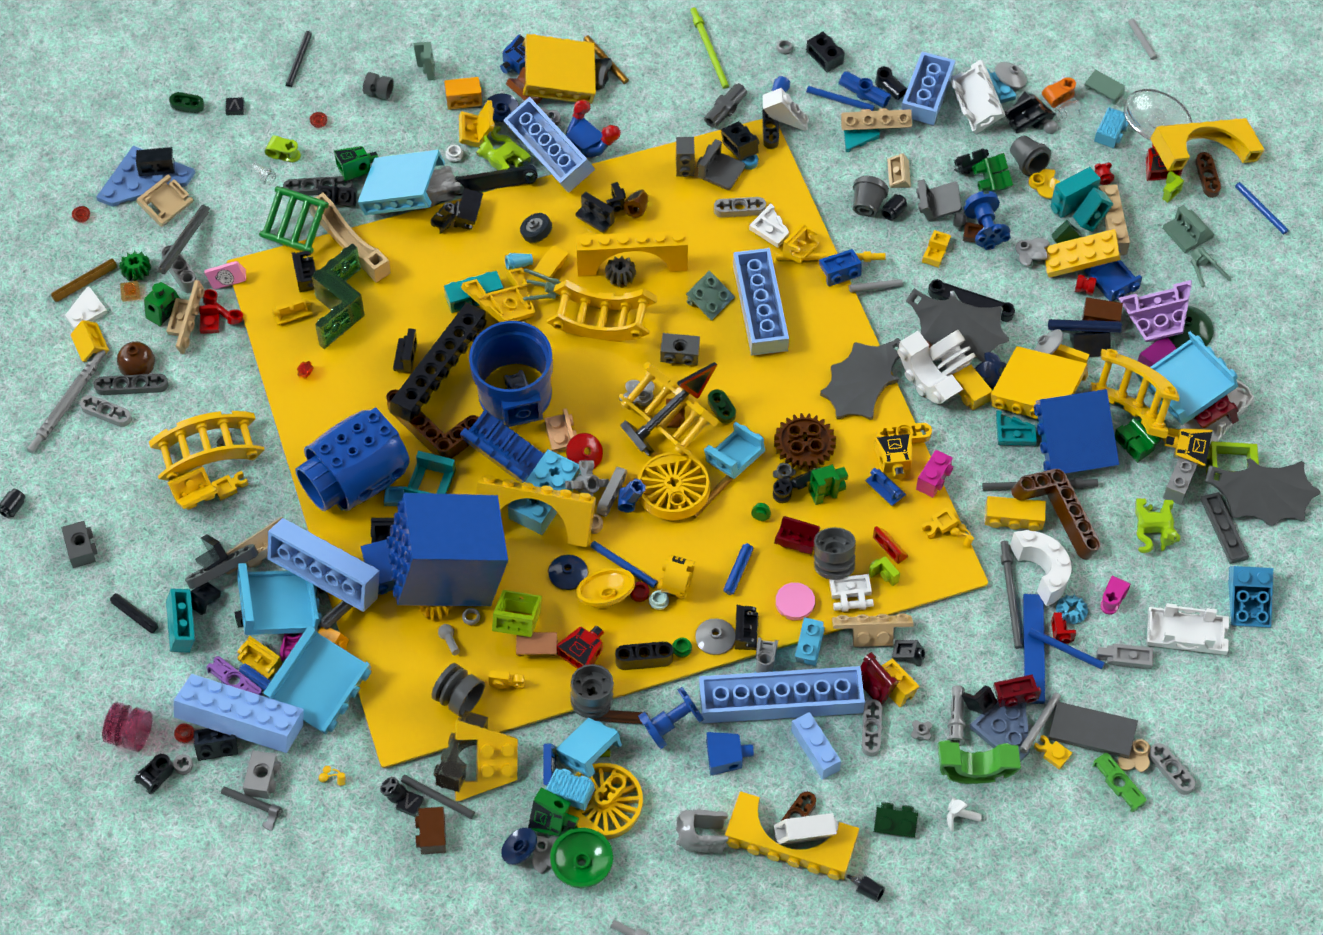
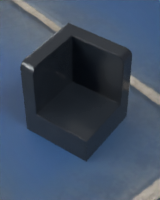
[961,685,998,715]

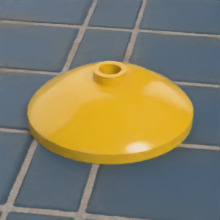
[576,568,635,608]

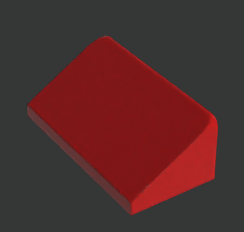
[873,526,908,564]

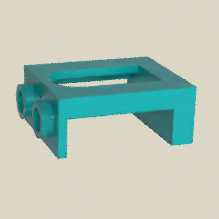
[403,451,456,494]

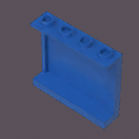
[1034,389,1119,473]

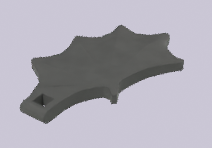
[906,288,1009,362]
[820,338,901,420]
[1205,458,1321,526]

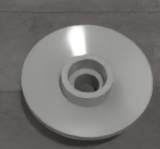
[995,62,1027,89]
[1034,329,1064,354]
[695,619,735,655]

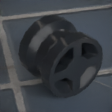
[772,479,792,503]
[380,777,407,803]

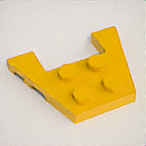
[461,267,535,322]
[455,720,518,801]

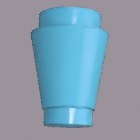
[505,253,533,270]

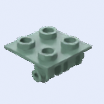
[686,270,735,321]

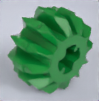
[119,250,151,282]

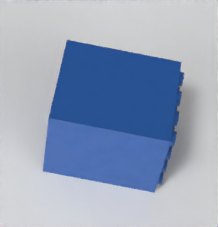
[387,493,508,606]

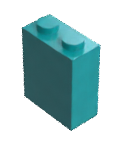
[1051,167,1101,218]

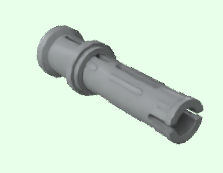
[947,685,966,746]

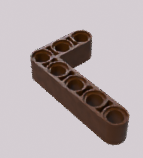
[386,389,479,459]
[1011,469,1101,560]

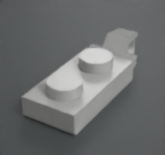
[1096,643,1153,669]

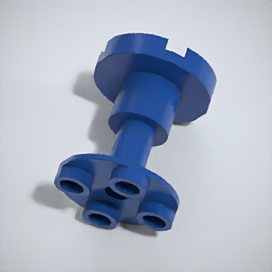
[963,191,1011,250]
[638,687,704,749]

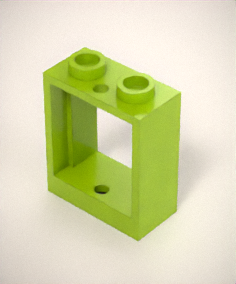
[1206,441,1259,481]
[492,590,542,637]

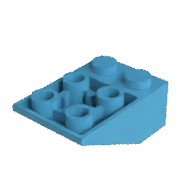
[1228,566,1273,627]

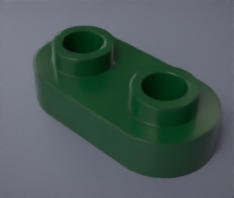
[169,92,204,113]
[708,389,736,423]

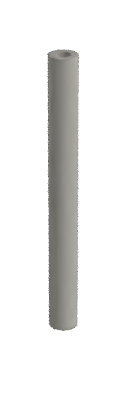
[1019,692,1061,753]

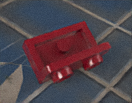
[774,516,820,555]
[993,674,1041,707]

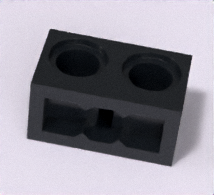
[806,31,845,73]
[721,121,759,161]

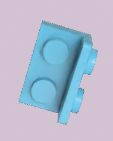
[987,68,1016,103]

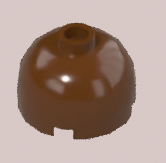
[117,341,155,375]

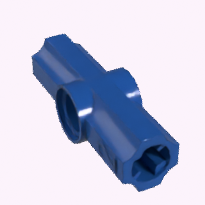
[839,71,891,108]

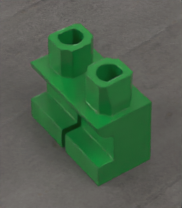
[973,153,1013,192]
[1115,418,1161,463]
[808,464,848,505]

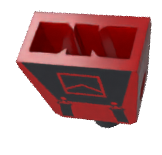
[1146,143,1183,181]
[556,625,604,669]

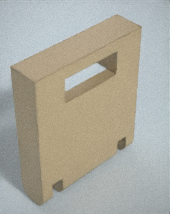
[136,174,194,227]

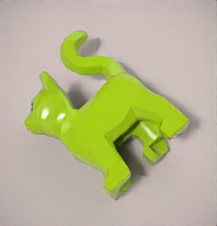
[476,126,531,170]
[1135,498,1181,553]

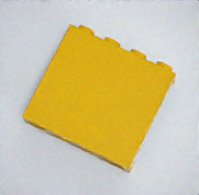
[523,34,596,104]
[991,346,1088,419]

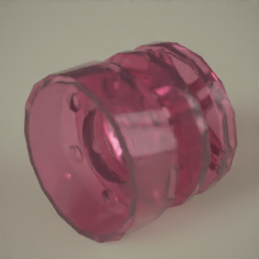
[102,702,153,752]

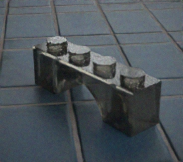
[433,710,488,792]

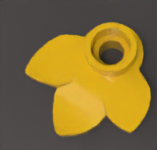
[1028,169,1060,199]

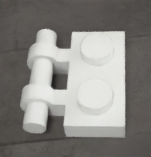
[829,574,874,612]

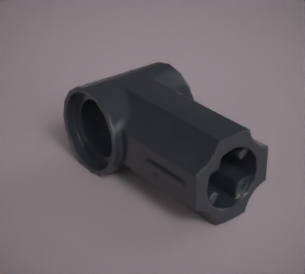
[875,66,907,100]

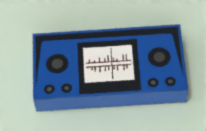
[543,743,556,786]

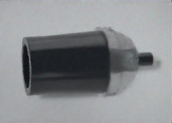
[847,873,885,902]

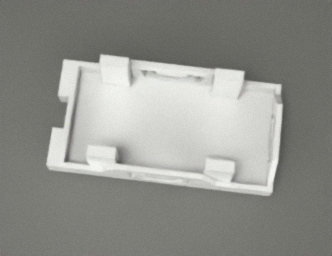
[951,59,1005,134]
[1180,379,1255,446]
[1146,603,1229,655]

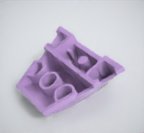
[1119,280,1192,342]

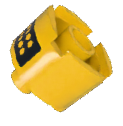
[657,555,695,599]

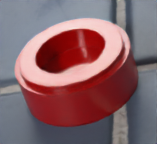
[630,582,649,602]

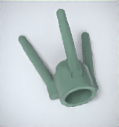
[1190,247,1231,288]
[523,268,561,300]

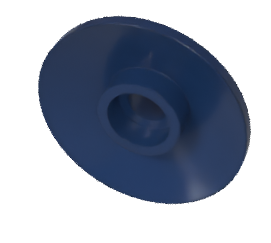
[484,93,519,122]
[548,555,588,590]
[501,828,537,865]

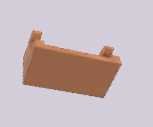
[516,632,557,656]

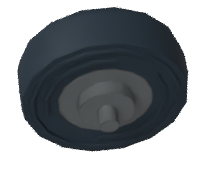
[520,213,552,243]

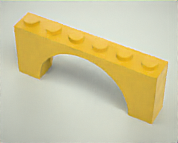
[1150,118,1265,171]
[576,230,688,276]
[476,475,596,547]
[725,791,859,880]

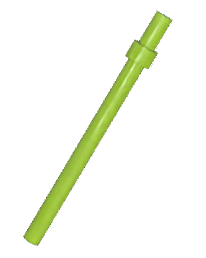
[690,7,729,89]

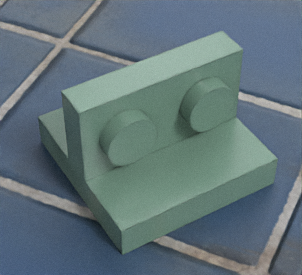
[1162,205,1214,253]

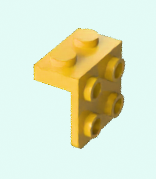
[459,100,495,147]
[167,466,218,510]

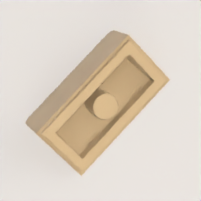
[887,153,911,188]

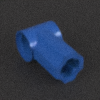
[618,479,645,512]

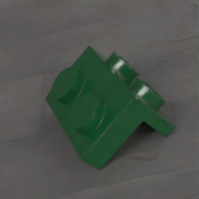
[874,802,918,838]

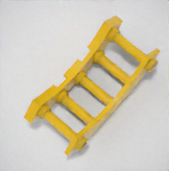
[546,280,658,341]
[1089,349,1180,439]
[619,361,719,457]
[149,411,265,481]

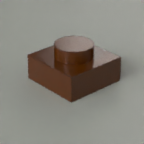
[963,222,983,243]

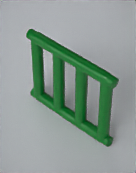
[259,186,329,254]

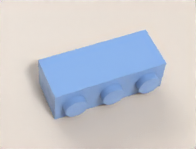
[791,712,841,780]

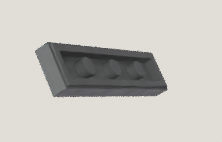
[1200,492,1249,564]

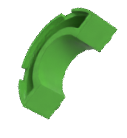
[937,740,1021,784]

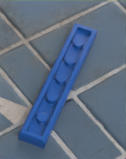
[1023,594,1045,704]

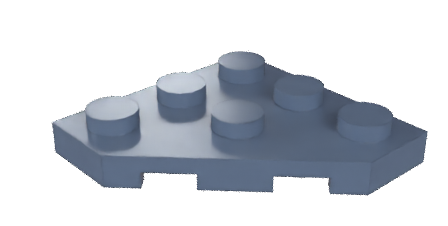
[969,700,1030,762]

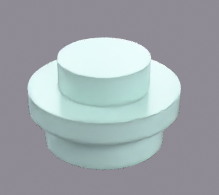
[649,590,669,610]

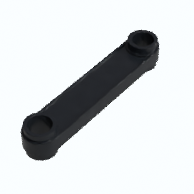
[452,165,538,195]
[928,279,1015,322]

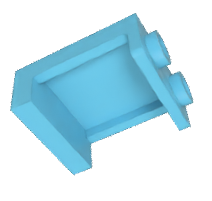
[704,422,765,479]
[795,617,825,666]
[556,718,622,778]

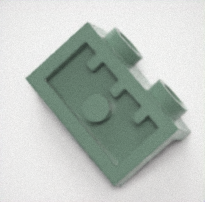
[414,42,435,80]

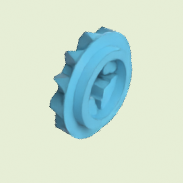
[1056,594,1088,624]

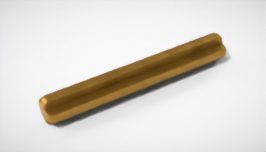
[51,258,117,302]

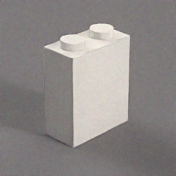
[774,813,838,845]

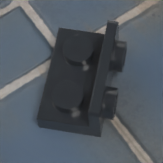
[576,191,615,233]
[393,328,418,373]
[194,728,238,761]

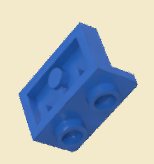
[819,249,862,286]

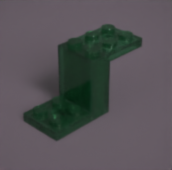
[312,243,365,349]

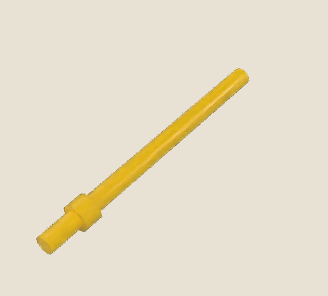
[776,251,886,262]

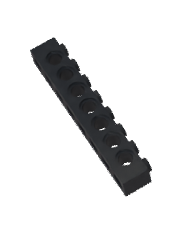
[390,302,487,422]

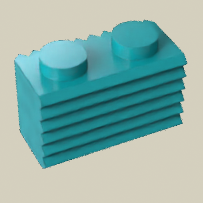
[1072,187,1113,232]

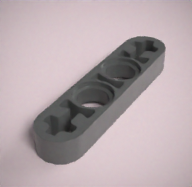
[283,176,354,196]
[94,374,169,395]
[185,544,259,589]

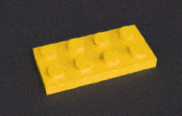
[1045,229,1121,278]

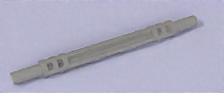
[27,350,106,453]

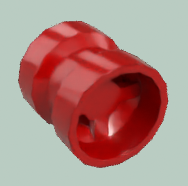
[1074,274,1097,296]

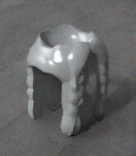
[426,166,461,208]
[676,809,728,853]

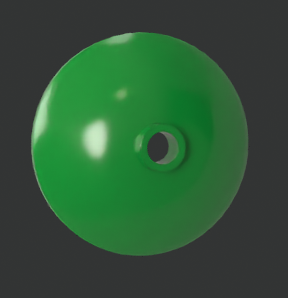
[550,828,613,888]

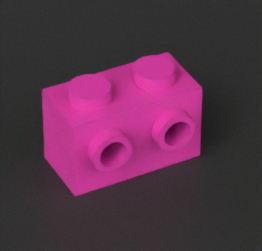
[916,450,954,498]

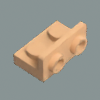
[545,408,577,453]

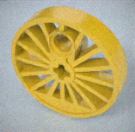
[638,452,710,520]
[569,763,643,840]

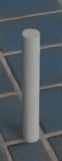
[1128,18,1157,60]
[849,279,903,292]

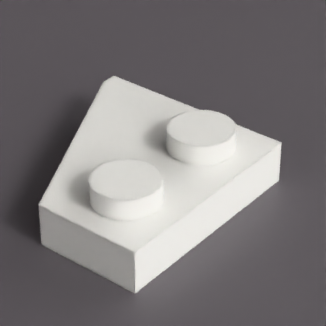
[749,204,789,248]
[65,286,107,329]

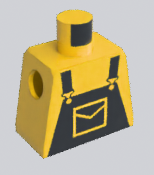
[1165,429,1213,468]
[874,434,912,480]

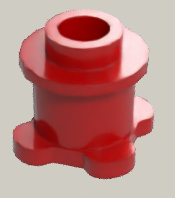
[1094,162,1114,185]

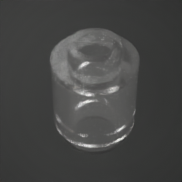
[1054,98,1082,121]

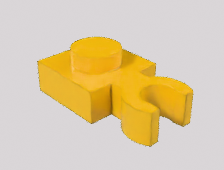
[211,471,248,501]
[922,507,959,539]
[488,670,524,689]
[1034,735,1072,770]

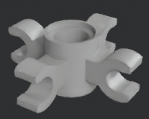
[565,460,609,504]

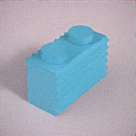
[1094,107,1129,148]
[546,768,595,811]

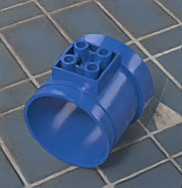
[469,321,553,427]

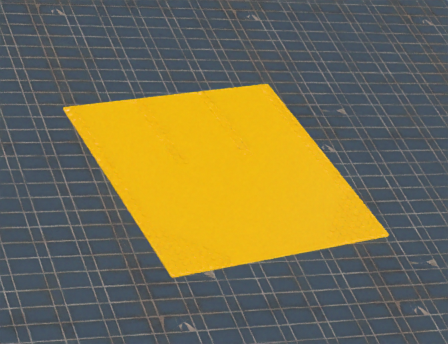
[226,119,988,768]

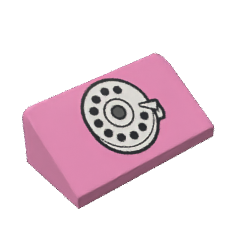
[204,261,246,289]

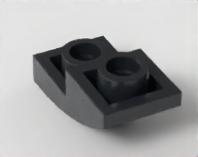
[595,58,612,90]
[318,185,357,206]

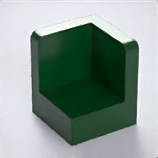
[1051,220,1082,243]

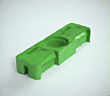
[1093,753,1146,812]

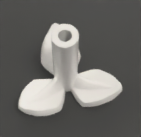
[947,797,982,832]

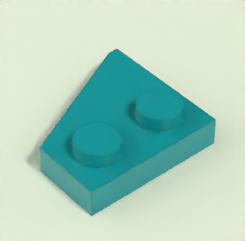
[843,129,880,152]
[995,410,1037,446]

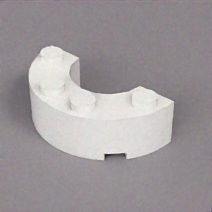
[897,331,963,404]
[1009,530,1072,606]

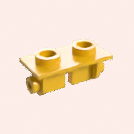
[272,298,313,325]

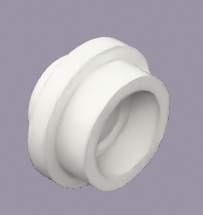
[445,145,463,162]

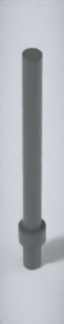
[982,478,1098,490]
[1000,541,1023,649]

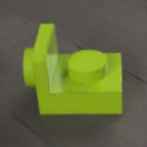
[1162,171,1184,203]
[869,556,900,586]

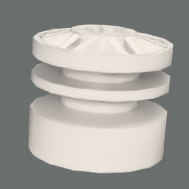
[929,330,976,376]

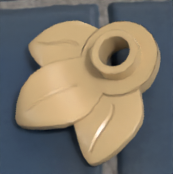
[1117,739,1150,773]

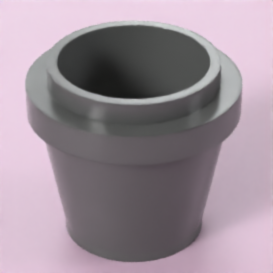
[1010,135,1051,176]
[853,176,889,217]

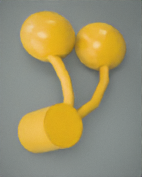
[950,524,974,547]
[318,765,345,786]

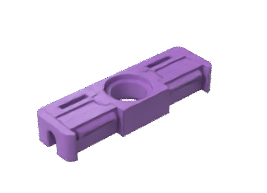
[206,656,263,696]

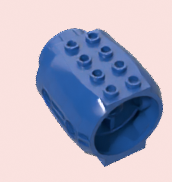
[295,407,410,511]

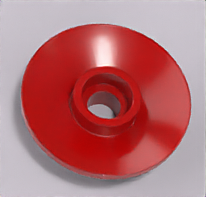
[566,433,603,469]

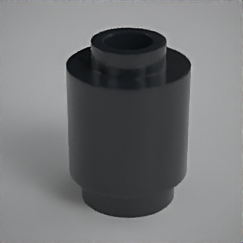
[881,194,907,221]
[0,488,26,518]

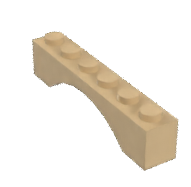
[310,193,391,282]

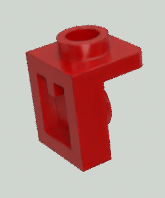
[199,304,220,334]
[1051,612,1076,644]

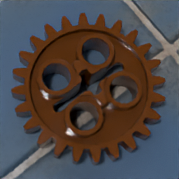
[774,413,836,470]

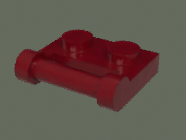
[860,652,898,705]

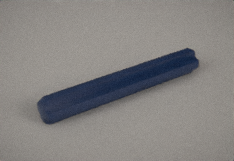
[1048,319,1122,333]

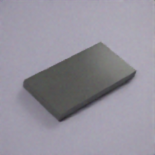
[1048,702,1138,759]

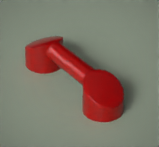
[202,289,243,325]

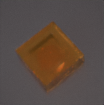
[120,281,141,302]

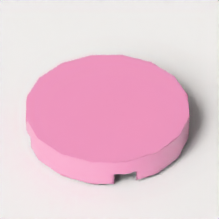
[776,583,815,620]

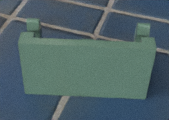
[1084,69,1125,105]

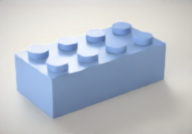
[901,52,955,125]

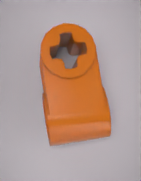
[1041,77,1076,108]

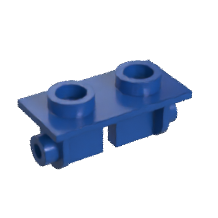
[865,468,906,506]

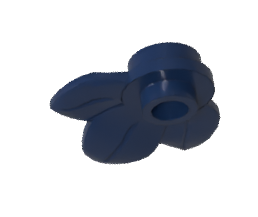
[975,352,1007,389]

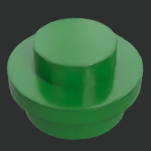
[751,503,771,521]
[672,638,692,657]

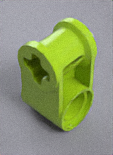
[264,135,301,163]

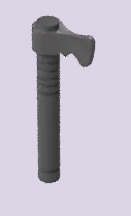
[221,786,282,831]

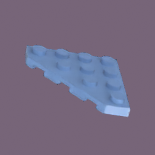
[96,146,196,207]

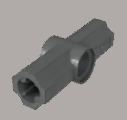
[704,83,747,128]

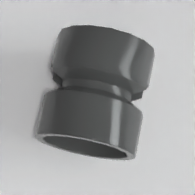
[363,72,394,100]

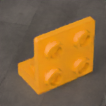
[444,77,483,110]

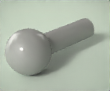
[1042,119,1058,134]
[438,624,460,655]
[610,920,648,935]

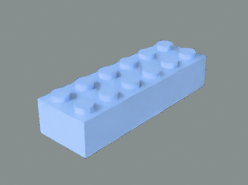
[503,97,595,193]
[733,248,789,356]
[267,518,380,612]
[174,674,304,753]

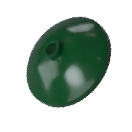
[1168,306,1214,348]

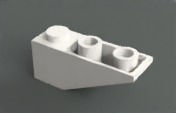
[763,88,809,131]

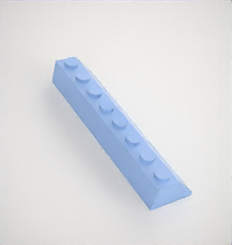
[699,666,865,724]

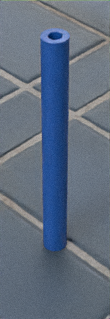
[806,86,875,111]
[1235,182,1289,235]
[590,541,658,588]
[1028,628,1105,669]

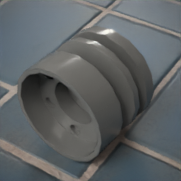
[814,527,856,580]
[431,663,485,717]
[570,664,614,719]

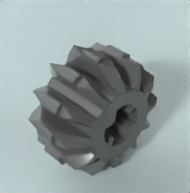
[605,256,636,287]

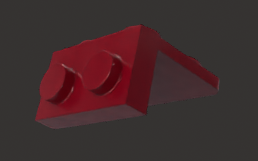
[1194,395,1239,428]

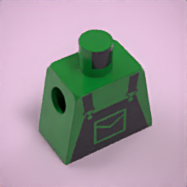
[334,146,378,181]
[144,282,180,326]
[528,787,579,836]

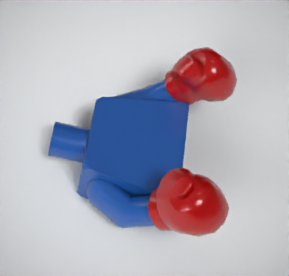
[566,100,621,158]

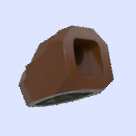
[624,189,648,218]

